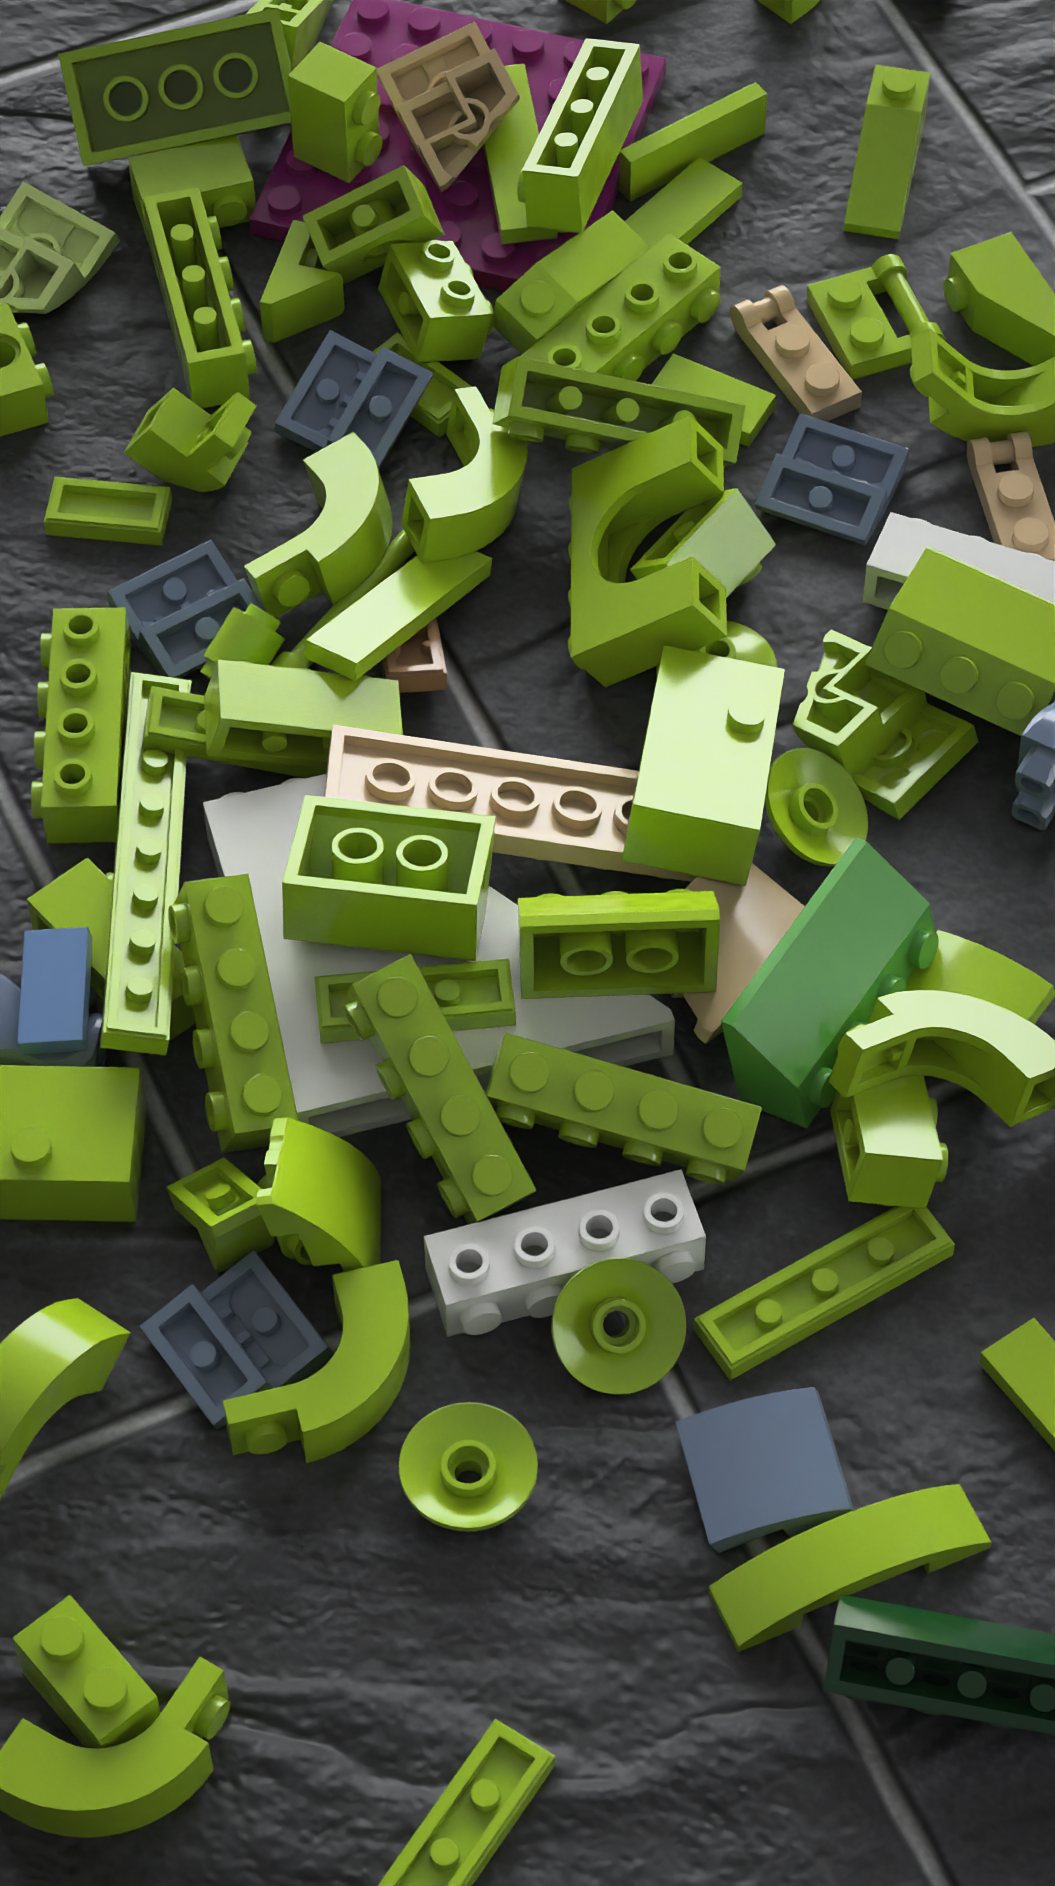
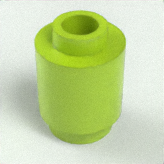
[200,603,285,680]

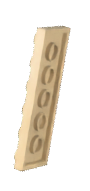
[324,725,698,882]

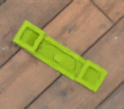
[708,1484,991,1652]

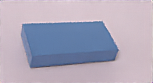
[17,927,93,1055]

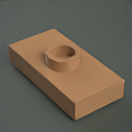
[380,617,447,693]

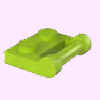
[806,254,946,380]

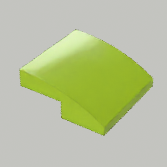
[906,930,1055,1024]

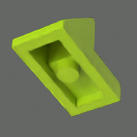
[260,220,345,343]
[166,1157,275,1273]

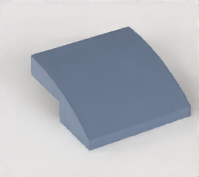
[274,330,434,470]
[755,413,910,546]
[107,540,265,679]
[140,1250,335,1429]
[676,1387,854,1553]

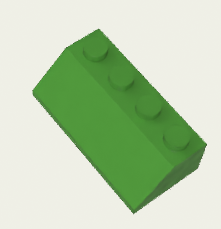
[721,838,939,1128]

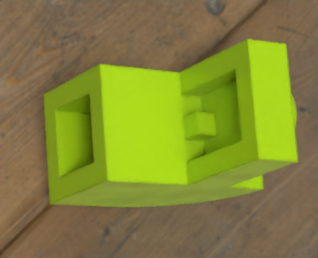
[124,387,257,492]

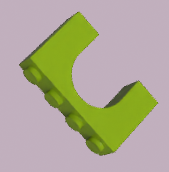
[568,415,727,688]

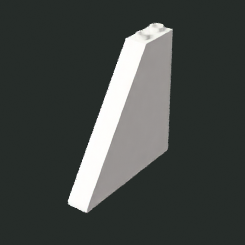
[203,774,675,1137]

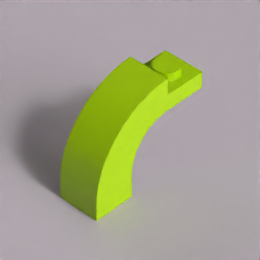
[910,328,1055,447]
[401,386,528,564]
[244,432,393,618]
[828,990,1055,1127]
[223,1260,411,1463]
[0,1298,131,1500]
[0,1657,231,1838]

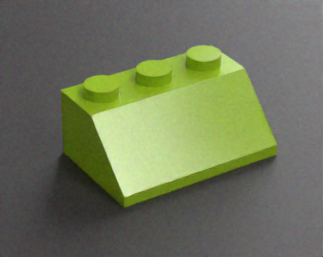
[865,546,1055,736]
[282,795,496,961]
[518,889,720,999]

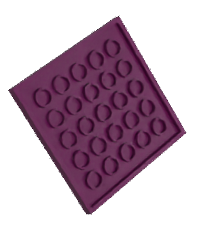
[249,0,666,292]

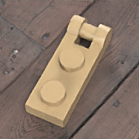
[730,285,862,422]
[967,431,1055,561]

